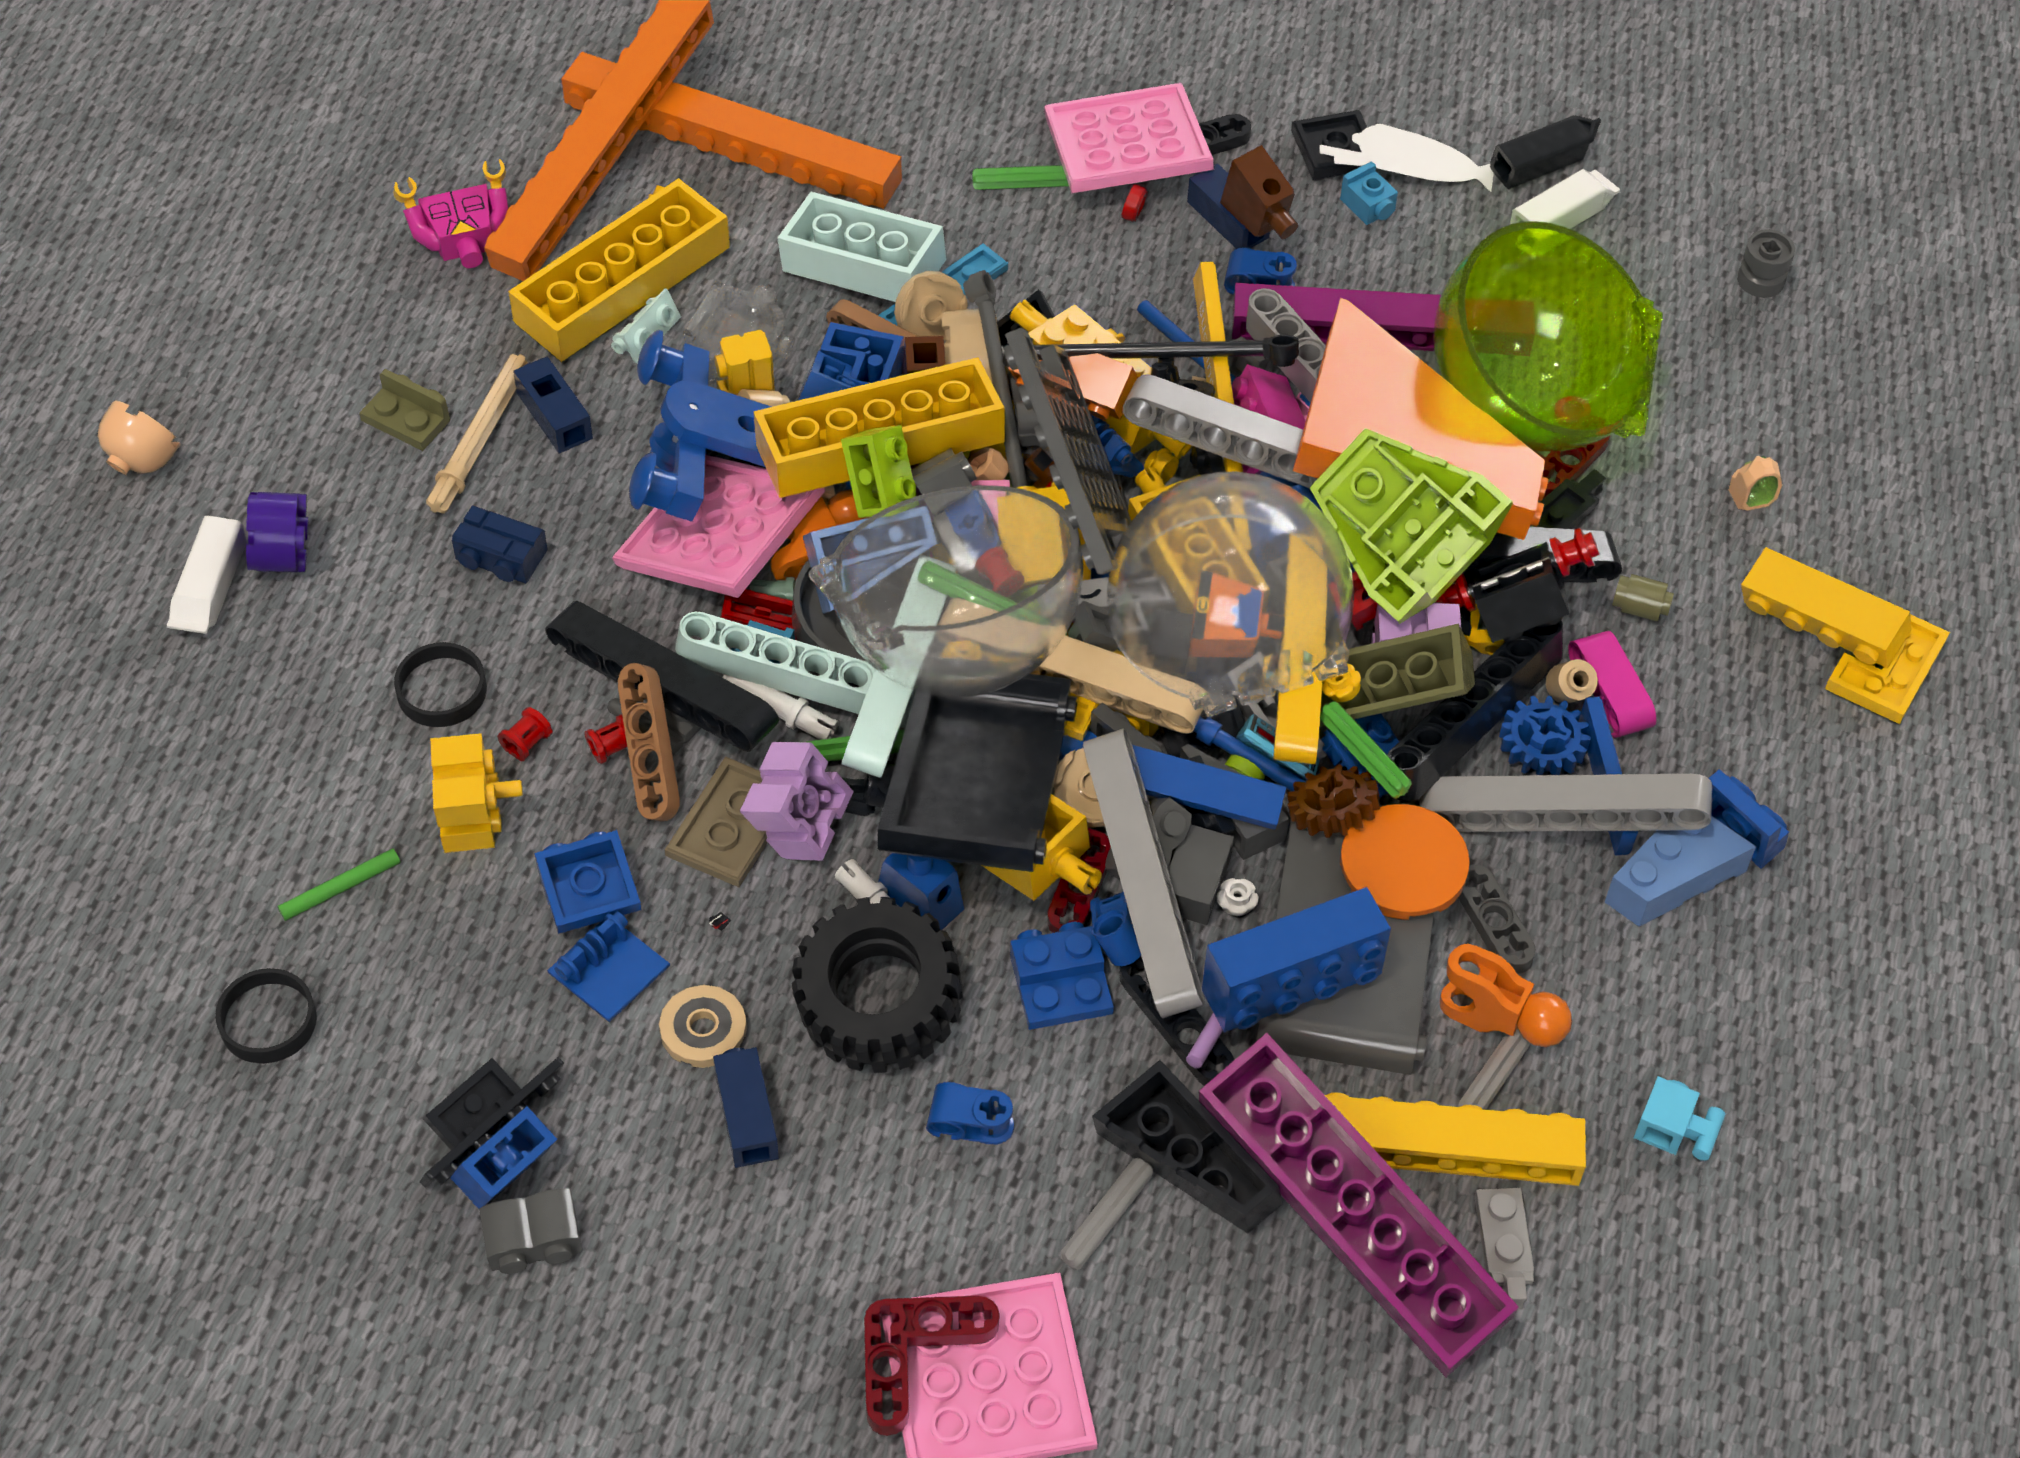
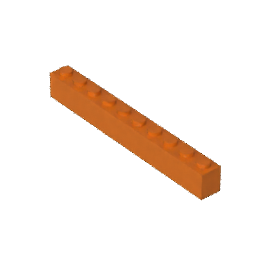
[484,0,714,281]
[561,52,902,209]

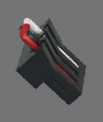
[709,912,731,931]

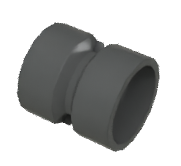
[1737,229,1795,298]

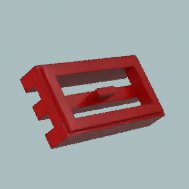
[720,589,797,640]

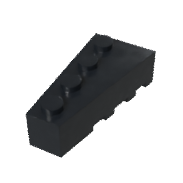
[1092,1060,1282,1233]

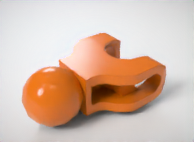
[771,490,874,580]
[1440,944,1572,1048]

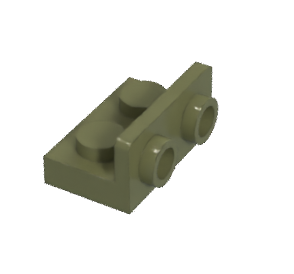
[359,369,450,451]

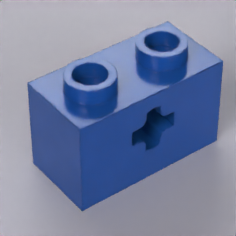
[450,1106,557,1209]

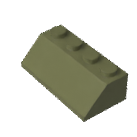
[1319,623,1475,727]

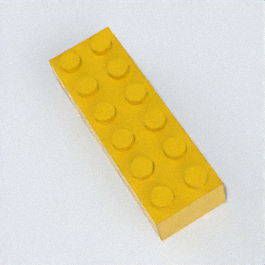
[508,178,730,362]
[753,357,1005,498]

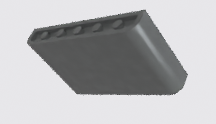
[1256,821,1434,1075]

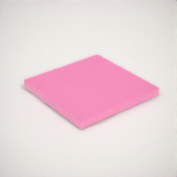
[1044,83,1214,193]
[612,455,825,598]
[881,1273,1098,1458]

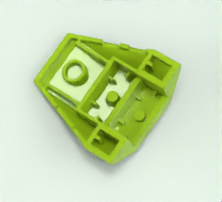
[1310,428,1513,624]

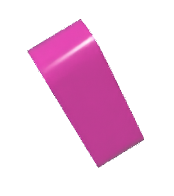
[1568,631,1656,738]

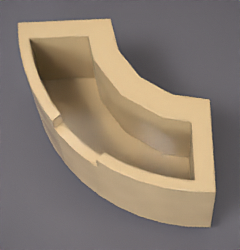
[942,308,997,384]

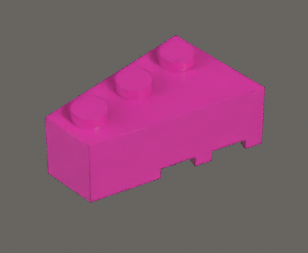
[1232,364,1306,482]

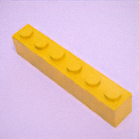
[1325,1092,1586,1186]

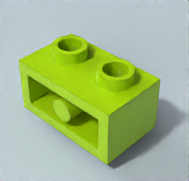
[841,425,918,518]

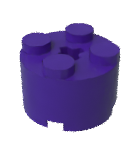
[246,492,309,573]

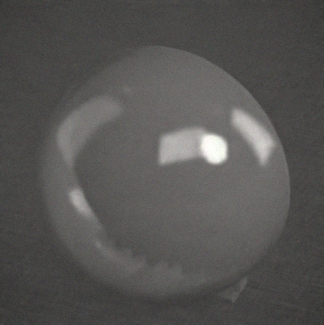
[1106,471,1354,717]
[809,485,1083,698]

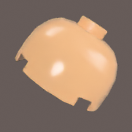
[98,401,180,475]

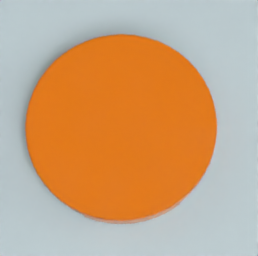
[1340,804,1469,920]

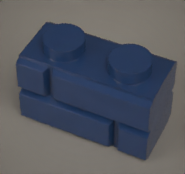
[452,505,548,584]

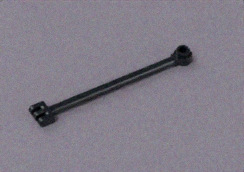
[1002,334,1299,368]

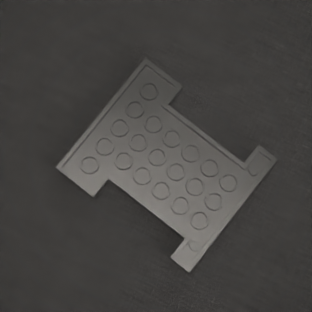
[1003,328,1151,575]

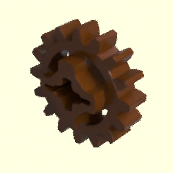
[1287,764,1380,838]

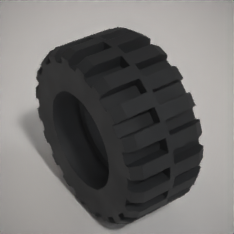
[792,897,963,1073]

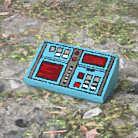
[1236,714,1319,781]

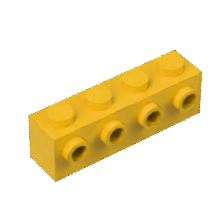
[1741,547,1912,668]

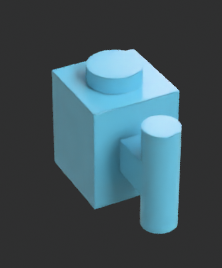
[1634,1076,1726,1160]

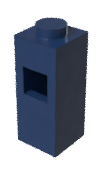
[1187,163,1270,249]
[513,356,593,454]
[713,1047,779,1168]

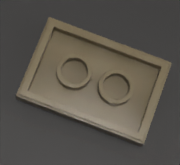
[665,756,768,887]

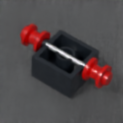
[1435,527,1600,643]

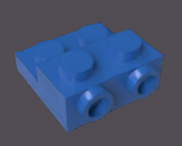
[1708,769,1789,869]
[534,830,641,934]
[1010,922,1114,1030]

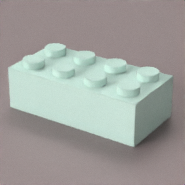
[777,192,946,302]

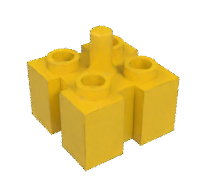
[430,733,523,853]

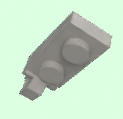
[1474,1188,1534,1309]

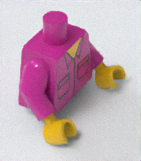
[393,159,508,268]

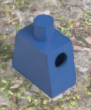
[878,853,964,930]

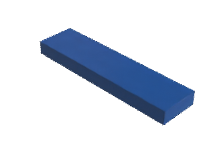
[1579,697,1638,856]
[1132,745,1287,830]

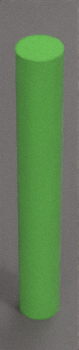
[277,848,401,921]

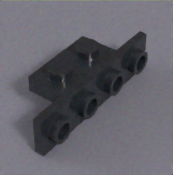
[420,1057,564,1188]

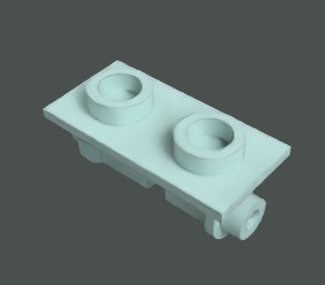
[611,289,681,364]

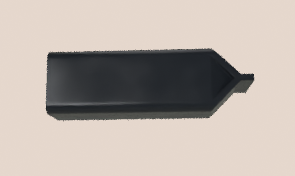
[1490,115,1601,190]

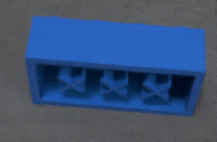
[1202,887,1391,1032]

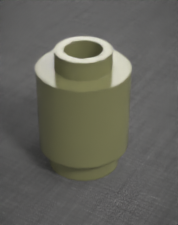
[1612,574,1674,622]

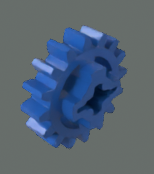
[1499,696,1591,775]

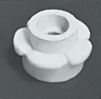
[1217,878,1259,916]

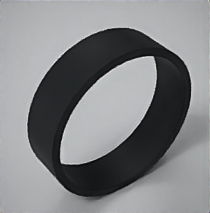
[394,642,487,727]
[215,968,317,1064]

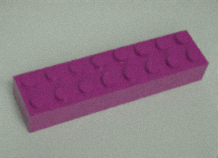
[1199,1033,1519,1378]

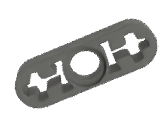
[1458,865,1536,974]

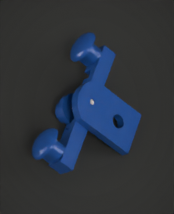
[629,330,771,522]

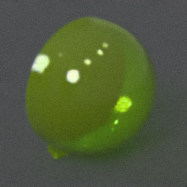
[1433,221,1663,452]

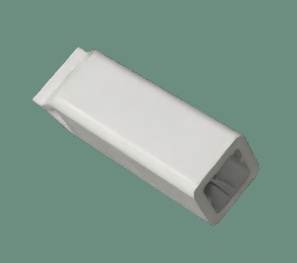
[1509,169,1620,251]
[167,516,247,634]

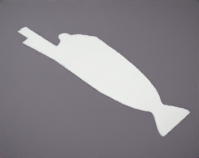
[1320,124,1494,192]

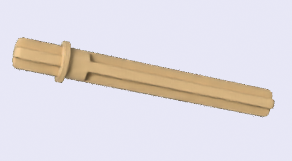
[426,354,528,514]

